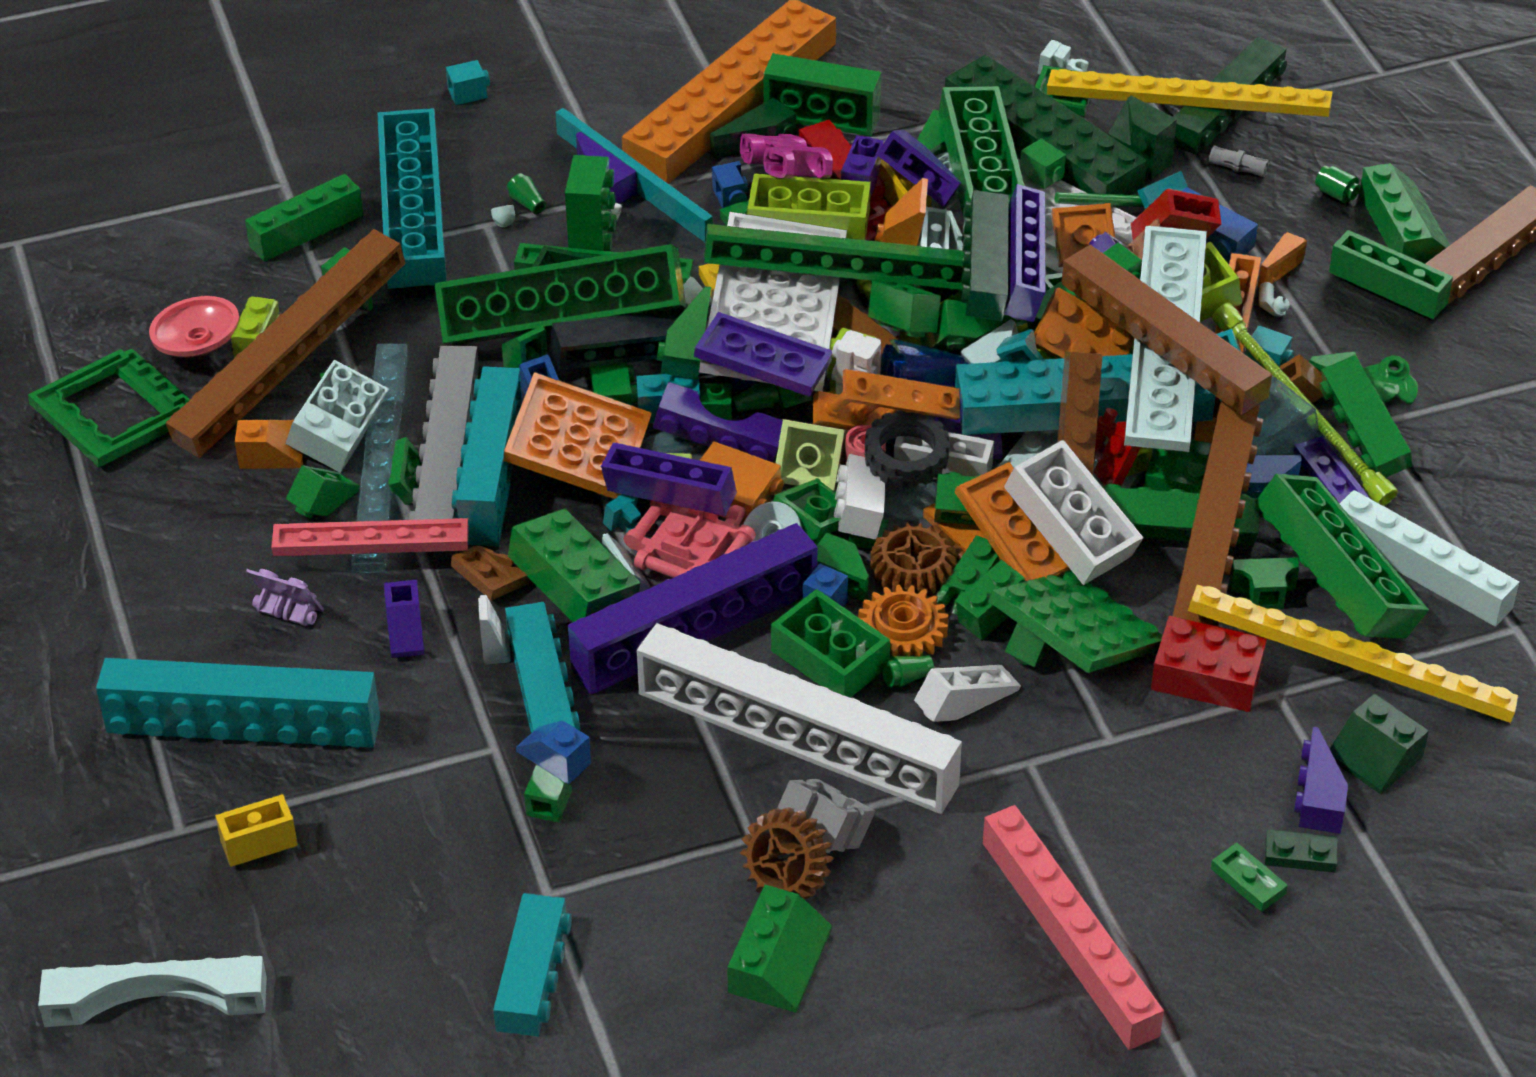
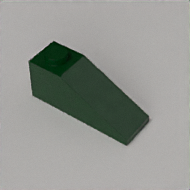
[710,98,796,158]

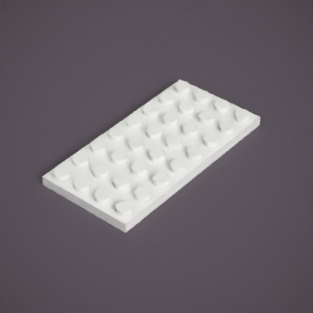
[699,212,847,392]

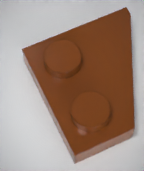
[451,545,532,601]

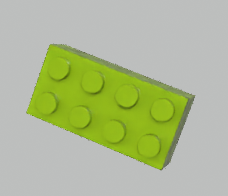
[747,174,871,240]

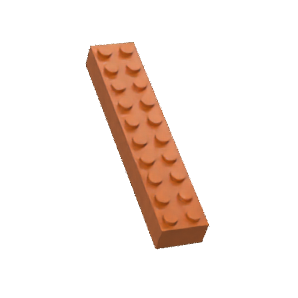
[621,0,836,184]

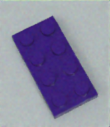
[694,312,832,396]

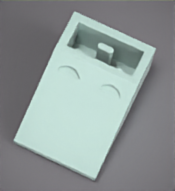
[285,360,389,473]

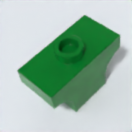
[1229,558,1299,609]

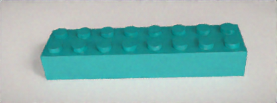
[377,108,447,289]
[955,354,1216,435]
[96,658,380,748]

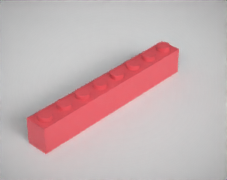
[983,805,1164,1050]

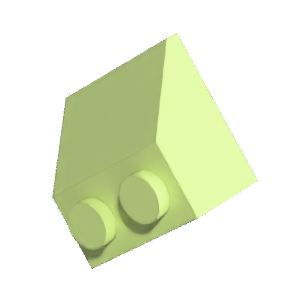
[776,419,849,491]

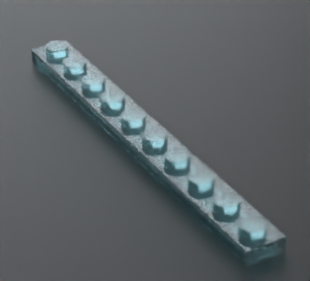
[352,343,408,573]

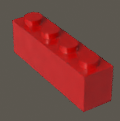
[799,120,885,202]

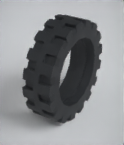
[864,410,950,488]

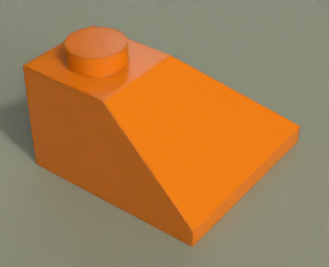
[875,178,928,246]
[235,420,304,469]

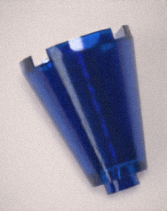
[880,339,969,388]

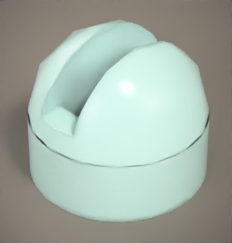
[491,205,515,227]

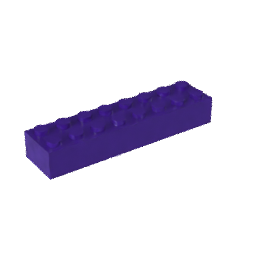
[568,523,818,695]

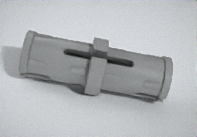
[1209,145,1269,178]

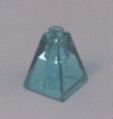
[1252,375,1319,456]

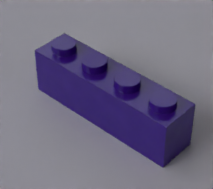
[601,442,737,516]

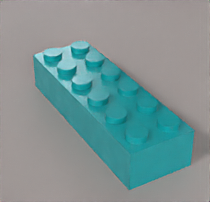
[452,367,523,546]

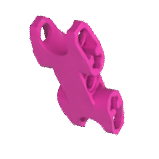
[740,134,833,178]

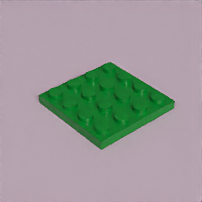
[988,570,1163,673]

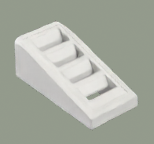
[478,595,511,665]

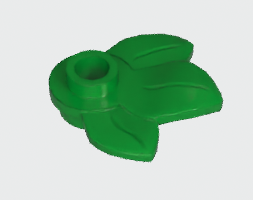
[1364,355,1418,405]

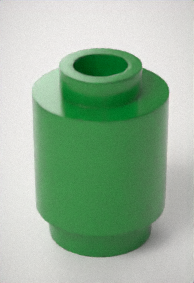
[1315,165,1360,203]

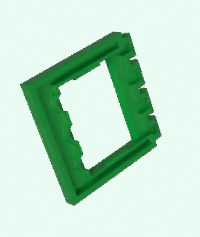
[28,349,190,468]

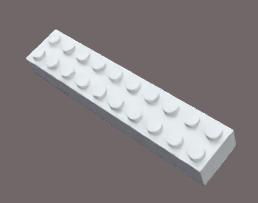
[637,623,962,814]

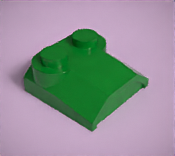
[773,478,839,546]

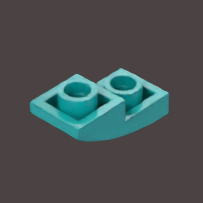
[1138,171,1188,209]

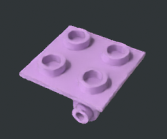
[246,569,324,626]

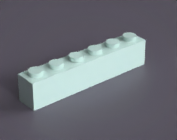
[1340,490,1519,627]

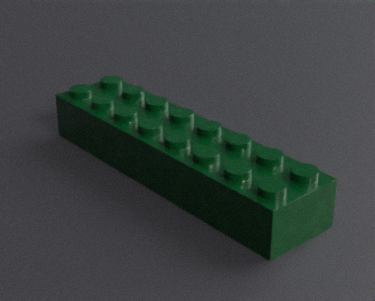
[945,54,1147,195]

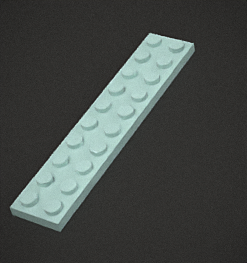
[1124,226,1207,452]

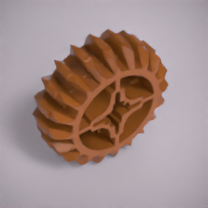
[870,522,957,597]
[739,807,834,899]

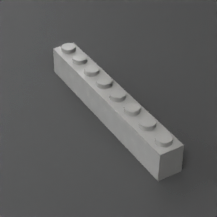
[409,346,479,520]

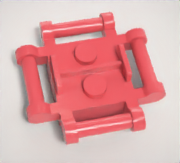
[624,500,756,578]

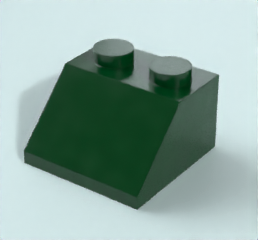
[1330,694,1429,794]

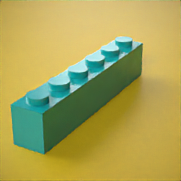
[505,602,580,733]

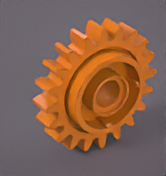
[858,585,949,657]

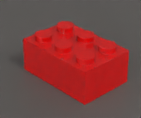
[1151,616,1267,712]

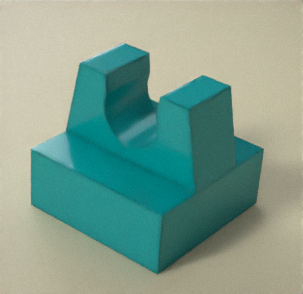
[603,494,641,533]

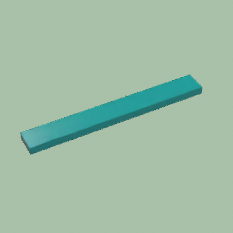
[555,108,713,243]

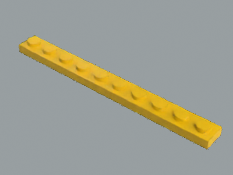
[1047,69,1332,117]
[1188,584,1518,723]

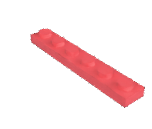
[271,518,469,556]

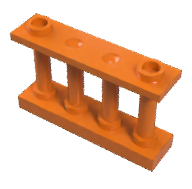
[813,369,960,438]

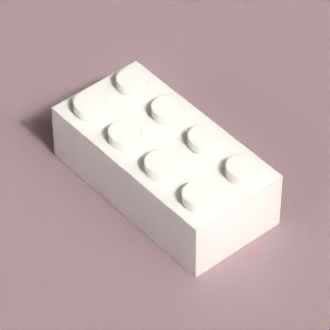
[1004,440,1144,585]

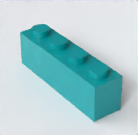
[493,893,572,1037]

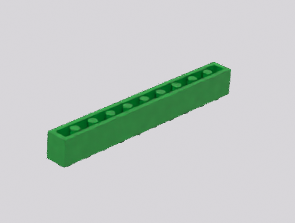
[704,224,964,290]
[934,472,1259,547]

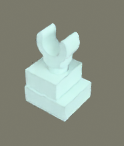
[1038,40,1088,75]

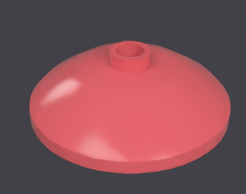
[149,296,240,358]

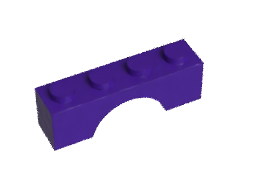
[653,382,783,462]

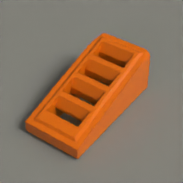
[1258,232,1307,288]

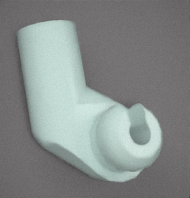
[1259,282,1290,317]

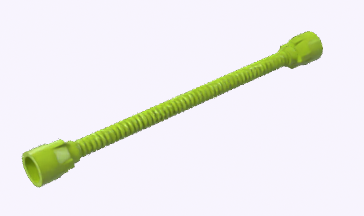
[1212,303,1398,506]

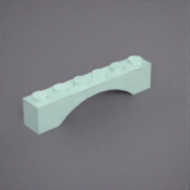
[38,955,267,1027]

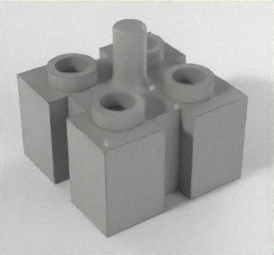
[777,779,876,853]

